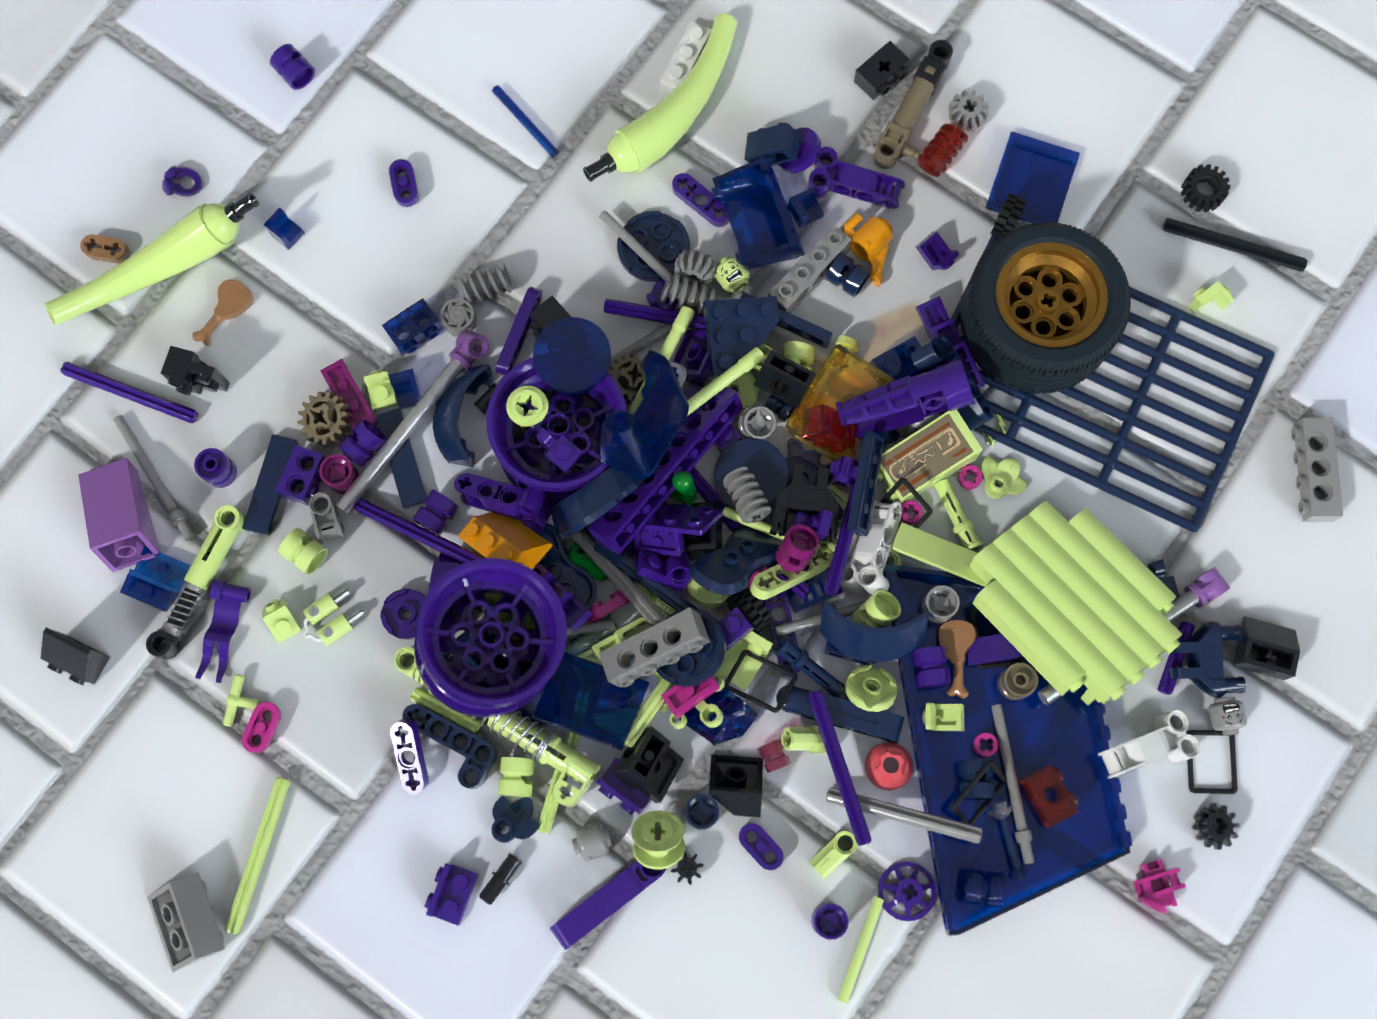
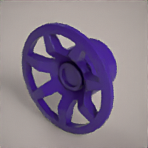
[878,862,936,921]

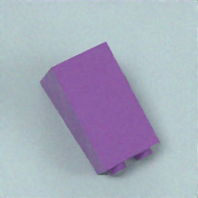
[78,458,161,572]

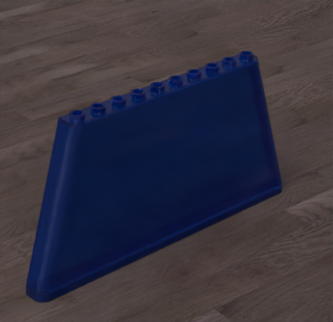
[883,565,1132,936]

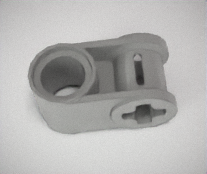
[309,492,345,544]

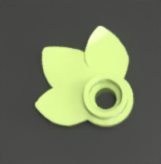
[980,456,1028,499]

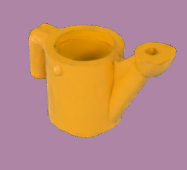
[842,213,893,286]

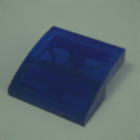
[120,546,191,612]

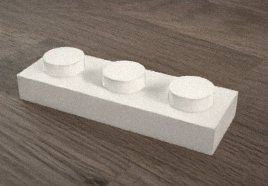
[660,21,711,89]

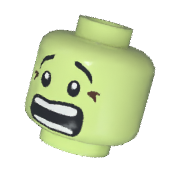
[714,256,750,294]

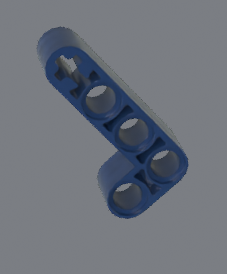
[911,335,994,431]
[402,704,498,789]

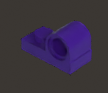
[635,550,692,592]

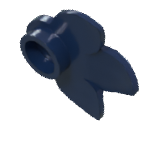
[491,796,540,843]

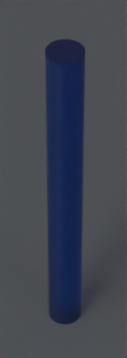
[492,85,559,158]

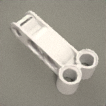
[840,500,902,595]
[1097,710,1200,779]

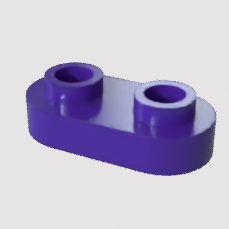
[389,159,419,207]
[739,823,784,870]

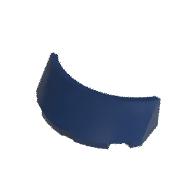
[433,364,493,467]
[549,454,645,540]
[819,601,929,663]

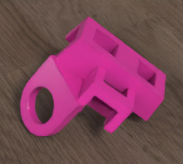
[1132,859,1186,914]

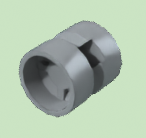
[737,406,776,439]
[921,585,960,624]

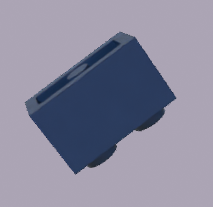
[744,123,800,169]

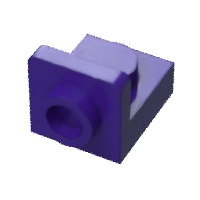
[794,509,833,541]

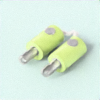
[303,587,365,646]

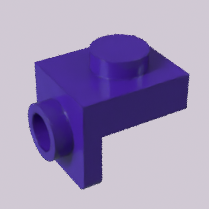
[916,231,959,270]

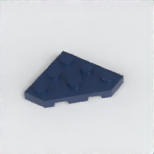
[703,296,779,377]

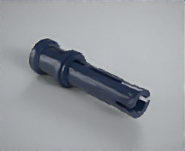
[773,635,845,697]

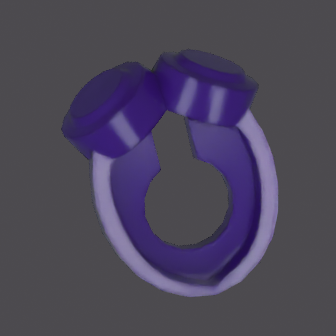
[162,165,202,197]
[646,279,678,310]

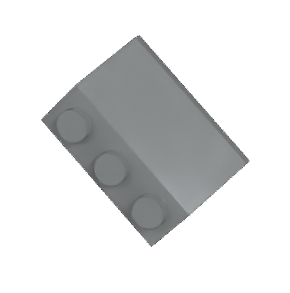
[147,873,225,973]

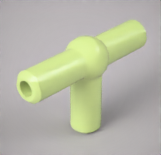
[223,674,260,727]

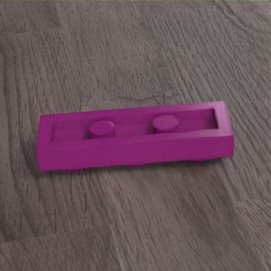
[320,359,378,429]

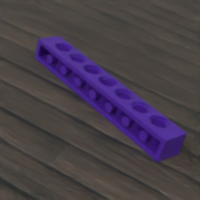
[588,387,743,555]

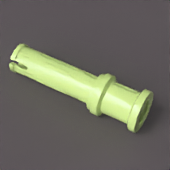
[934,478,985,551]

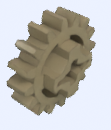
[607,353,653,406]
[297,392,352,446]

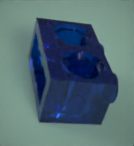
[382,298,443,356]

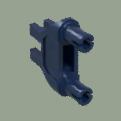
[1170,621,1246,698]

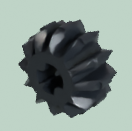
[1191,803,1240,850]

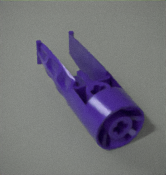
[836,358,975,442]

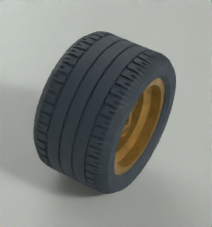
[960,222,1131,394]

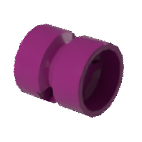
[319,454,359,494]
[776,524,819,573]

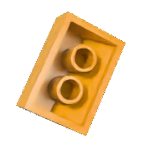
[458,512,553,570]

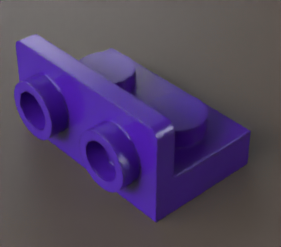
[596,758,651,815]
[424,863,479,926]

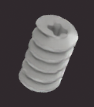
[457,263,512,305]
[660,273,716,315]
[723,467,772,523]

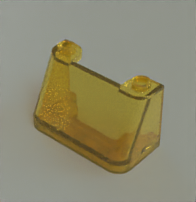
[785,344,896,462]

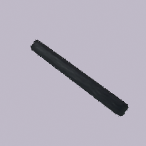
[1162,218,1308,272]

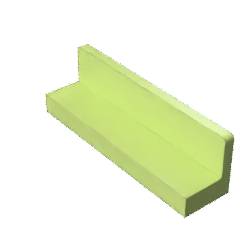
[892,522,987,587]

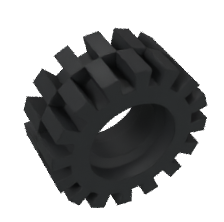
[1181,164,1230,213]
[990,193,1027,238]
[726,588,773,634]

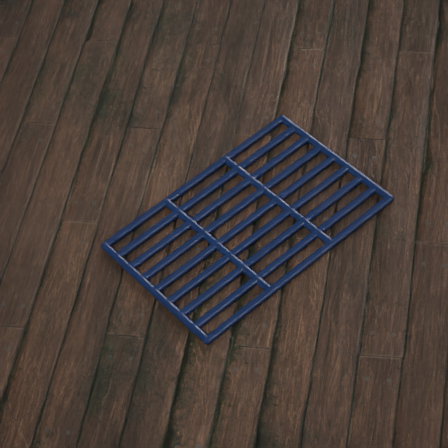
[924,235,1275,533]

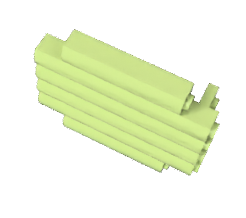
[969,500,1182,705]

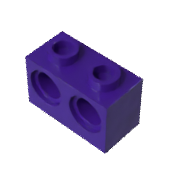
[275,445,326,506]

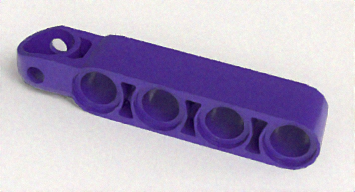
[549,861,666,950]

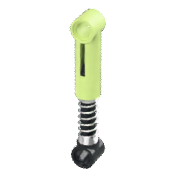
[146,505,246,660]

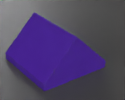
[669,330,710,388]

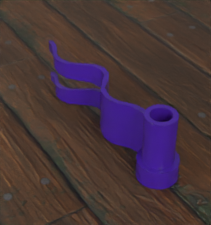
[195,579,251,683]

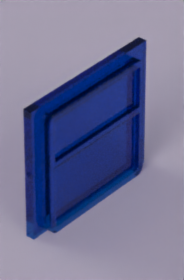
[985,131,1080,224]
[532,652,650,750]

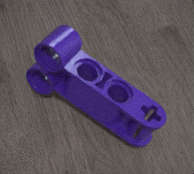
[807,147,905,209]
[454,473,552,532]

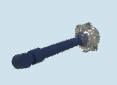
[987,801,1025,881]

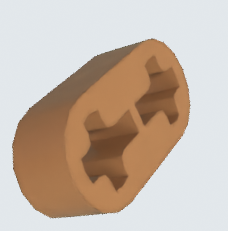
[80,235,130,263]

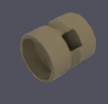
[998,663,1038,700]

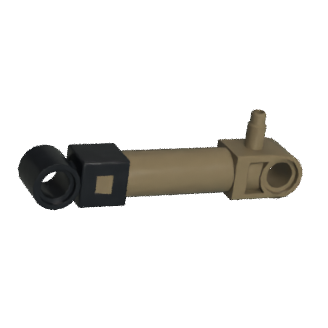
[873,40,953,169]

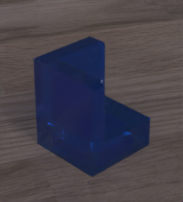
[788,187,824,228]
[263,208,305,250]
[388,368,422,409]

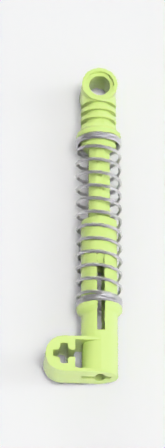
[394,647,600,807]

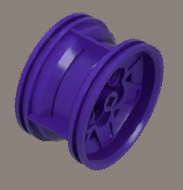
[486,352,631,505]
[414,558,567,717]

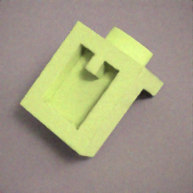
[363,370,398,412]

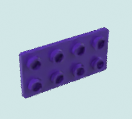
[633,501,723,557]

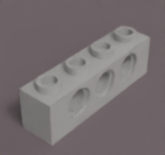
[768,224,852,313]
[1291,417,1343,522]
[599,607,710,687]

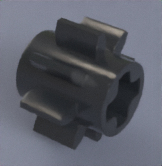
[671,852,704,885]

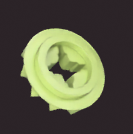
[506,386,548,427]

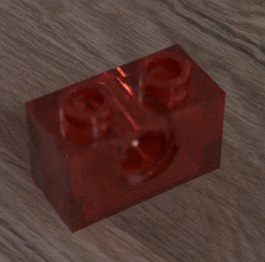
[802,404,856,453]
[1019,764,1079,828]

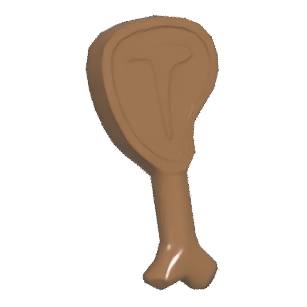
[192,279,253,346]
[939,620,977,699]

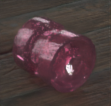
[757,739,791,773]

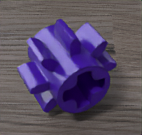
[829,456,858,487]

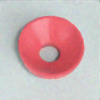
[865,742,913,791]

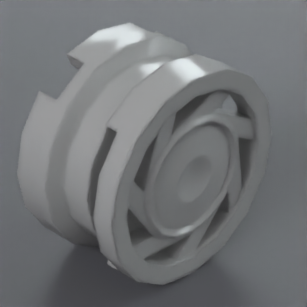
[440,298,477,337]

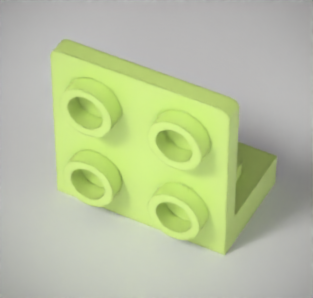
[715,631,773,691]

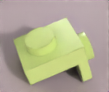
[1188,281,1234,314]
[262,598,301,643]
[922,703,964,731]

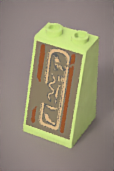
[877,409,983,505]

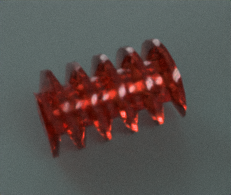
[918,124,969,177]

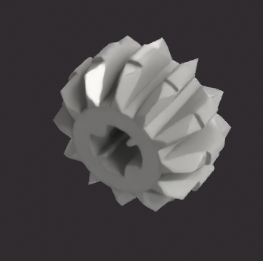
[948,90,989,132]
[674,249,716,286]

